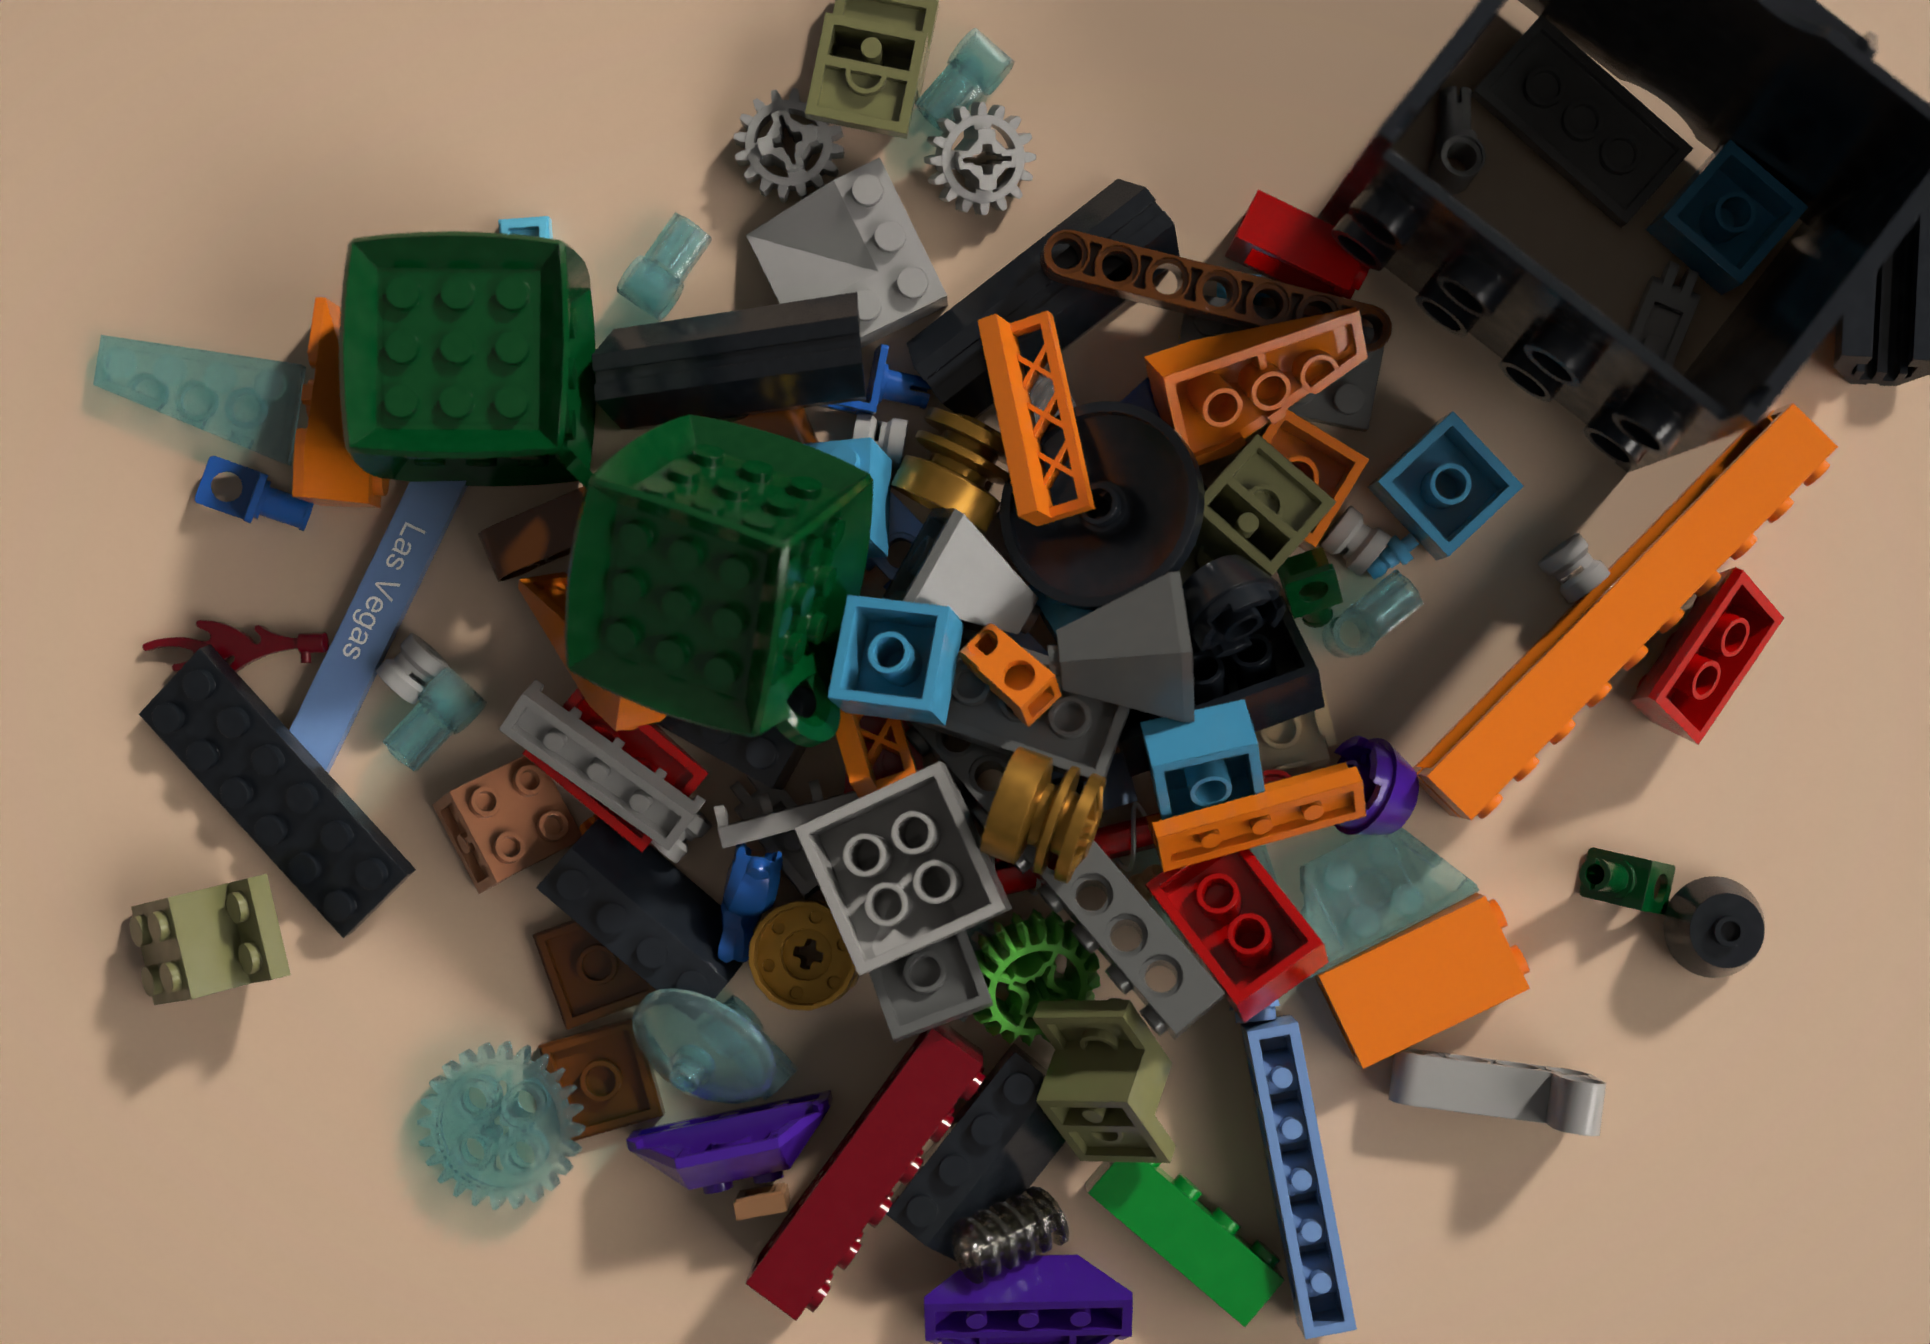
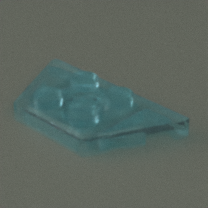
[1300,827,1480,979]

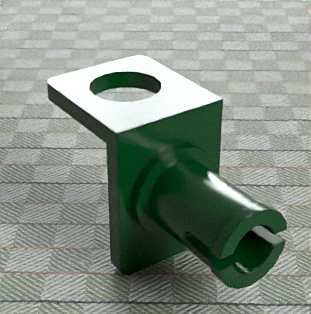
[1277,547,1343,628]
[1579,847,1675,915]

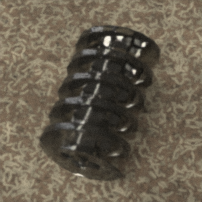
[952,1186,1070,1284]

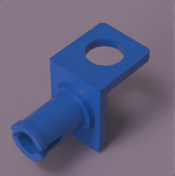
[820,344,931,415]
[195,456,314,531]

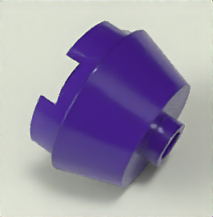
[1334,736,1419,835]

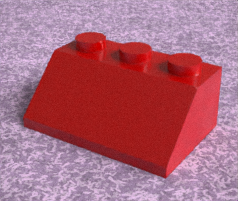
[1630,567,1784,745]

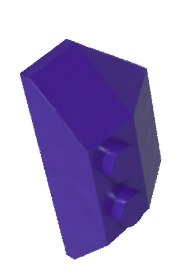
[626,1090,833,1194]
[924,1255,1133,1344]

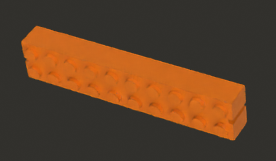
[1413,403,1838,820]

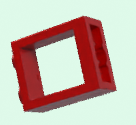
[1224,189,1370,299]

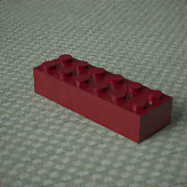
[745,1024,985,1321]

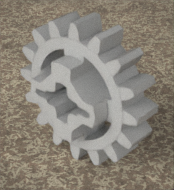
[734,88,845,203]
[924,102,1036,215]

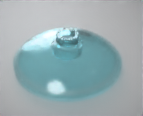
[632,989,776,1104]

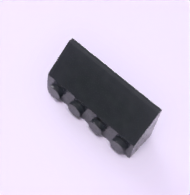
[536,818,754,1022]
[886,1043,1066,1265]

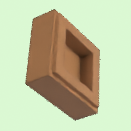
[733,1182,791,1221]

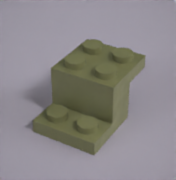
[805,0,939,139]
[1179,433,1336,586]
[129,874,291,1005]
[1033,998,1176,1163]

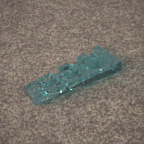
[93,335,306,466]

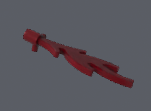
[142,620,329,672]

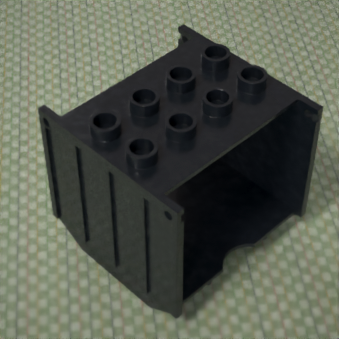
[1317,0,1930,473]

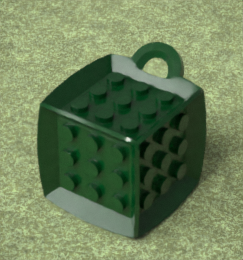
[339,231,596,488]
[565,414,873,747]

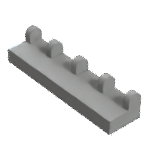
[498,679,706,851]
[714,755,917,848]

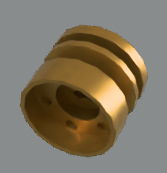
[891,407,1010,534]
[980,746,1106,884]
[749,900,860,1011]

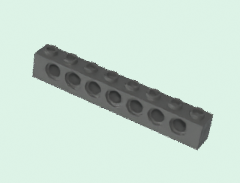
[905,721,1225,1040]

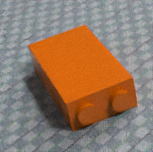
[1313,892,1530,1069]

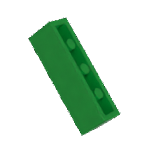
[1085,1162,1285,1327]

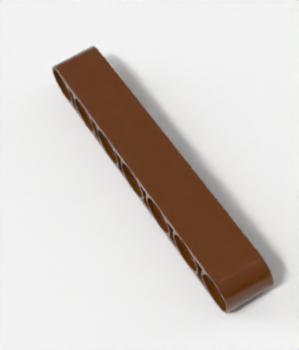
[1040,230,1392,354]
[478,408,819,582]

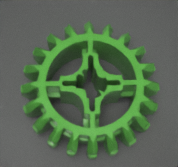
[972,908,1101,1047]

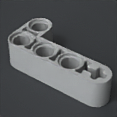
[1388,1048,1606,1136]

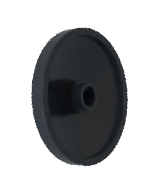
[1000,401,1205,611]

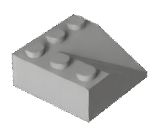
[746,158,948,348]
[795,762,1012,976]

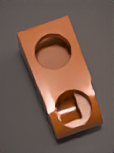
[958,623,1062,728]

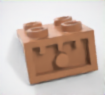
[432,756,582,894]

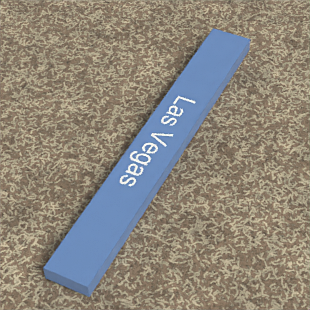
[289,481,468,774]

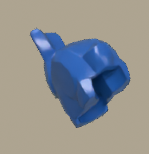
[718,843,783,963]

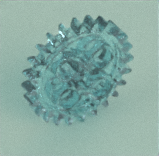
[417,1041,585,1210]

